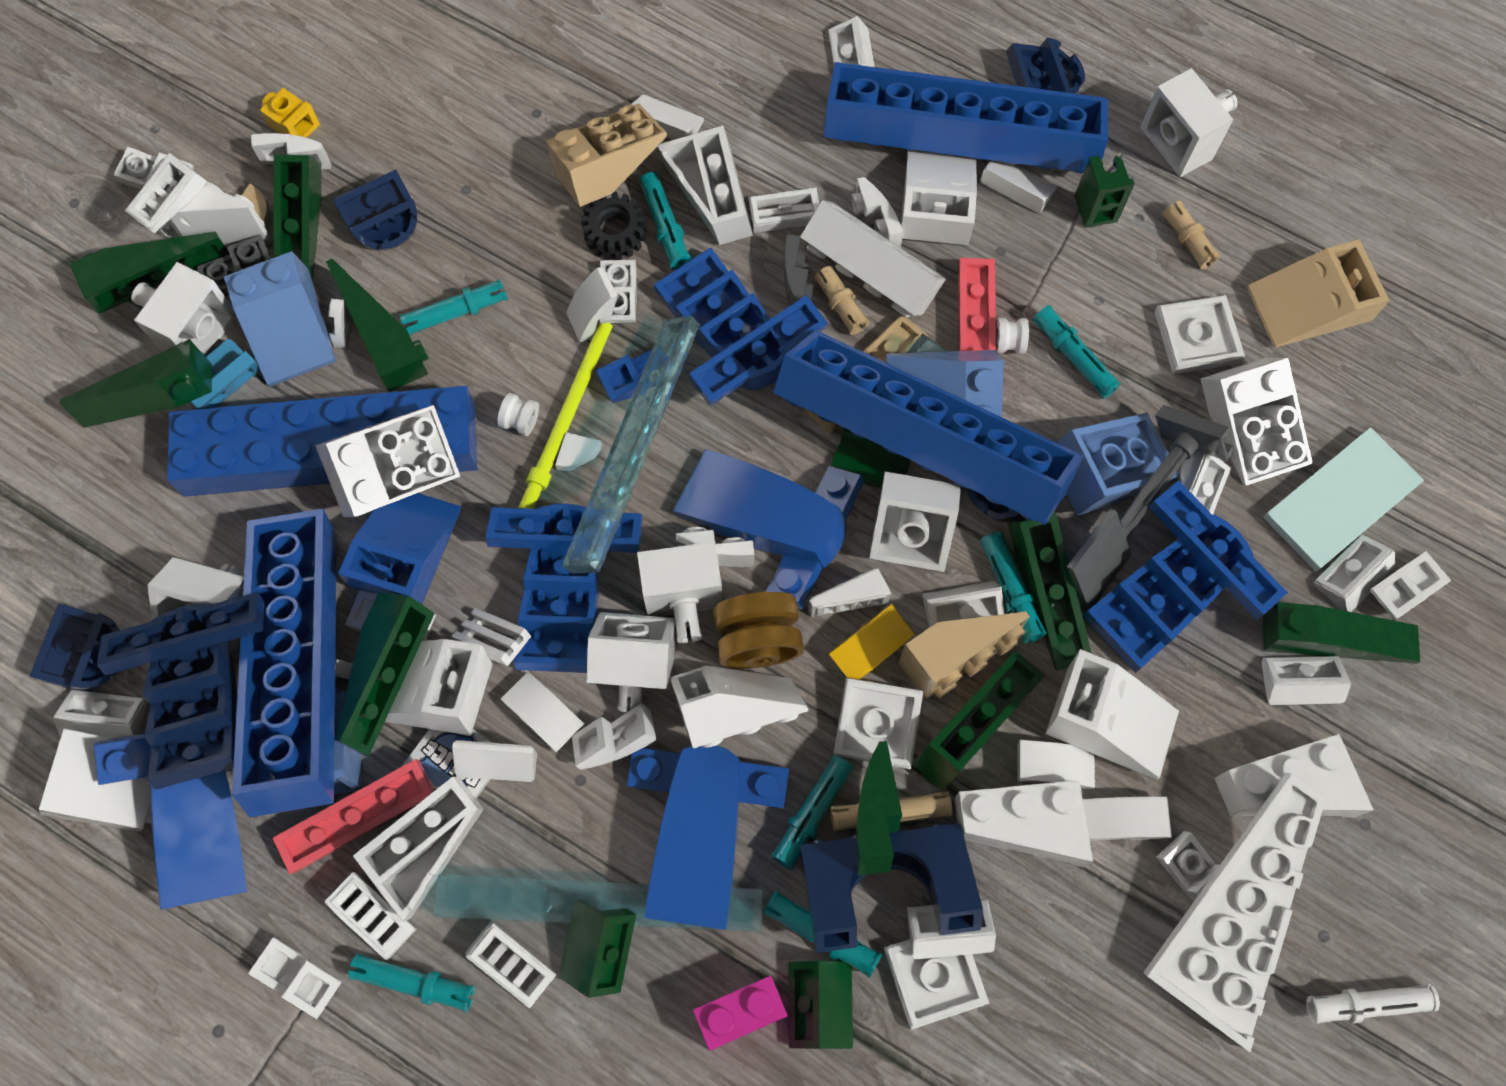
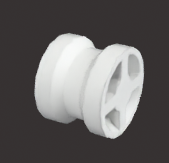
[996,317,1029,354]
[498,393,539,436]

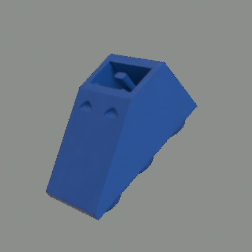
[338,493,462,604]

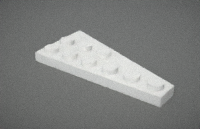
[1143,772,1326,1052]

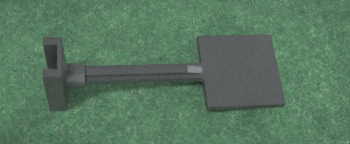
[1067,405,1234,610]

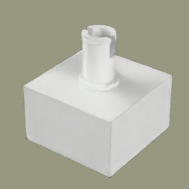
[1140,68,1238,177]
[132,262,236,357]
[869,472,961,572]
[637,541,723,643]
[147,557,244,657]
[586,612,676,713]

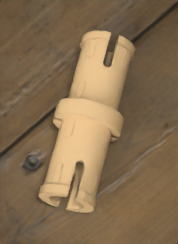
[1162,201,1221,269]
[814,266,870,335]

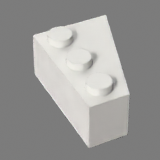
[657,126,753,245]
[1214,734,1374,817]
[353,777,484,922]
[953,780,1093,867]

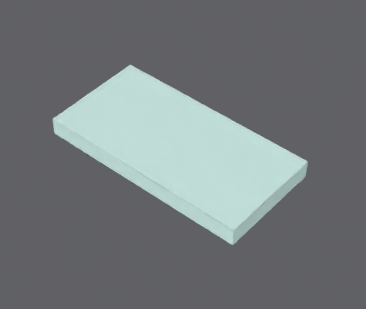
[1263,427,1424,572]

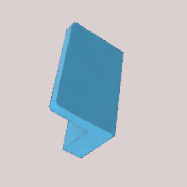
[191,339,261,409]

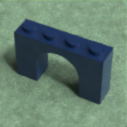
[800,823,983,953]

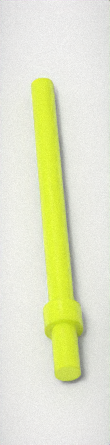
[518,322,613,509]

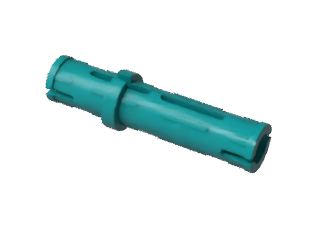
[638,172,691,270]
[399,278,509,336]
[1033,305,1121,399]
[980,531,1047,644]
[771,755,854,870]
[763,891,882,978]
[348,953,475,1013]

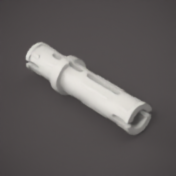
[1306,984,1440,1024]

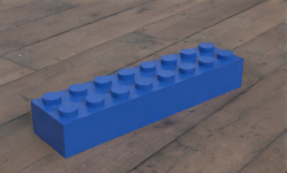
[823,62,1108,174]
[773,330,1083,525]
[167,386,478,497]
[232,509,337,818]

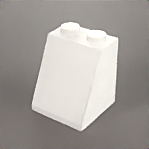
[39,729,151,831]

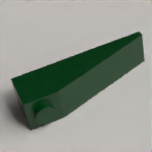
[274,155,321,282]
[69,232,230,314]
[326,259,429,392]
[60,339,212,428]
[1007,513,1092,671]
[335,592,435,757]
[1263,602,1420,664]
[913,650,1045,791]

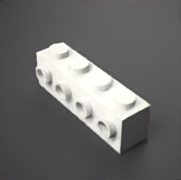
[801,200,946,317]

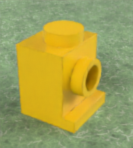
[260,87,320,138]

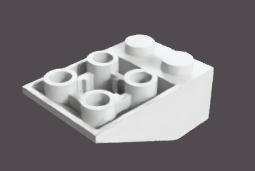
[901,150,977,245]
[143,166,273,247]
[1201,358,1313,486]
[315,405,460,517]
[385,639,493,736]
[1045,649,1179,780]
[669,666,808,749]

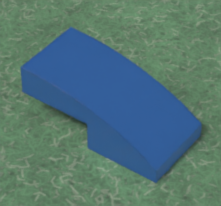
[596,344,680,403]

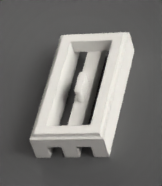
[748,188,820,233]
[451,608,531,666]

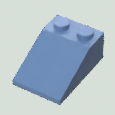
[224,251,337,387]
[886,350,1004,417]
[1056,413,1180,516]

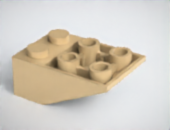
[546,103,667,207]
[1246,239,1390,348]
[898,612,1030,700]

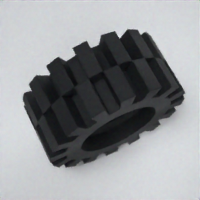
[581,192,646,260]

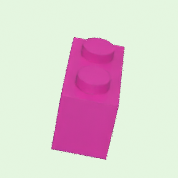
[693,976,788,1051]

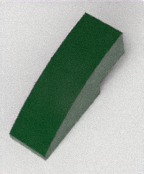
[855,741,902,876]

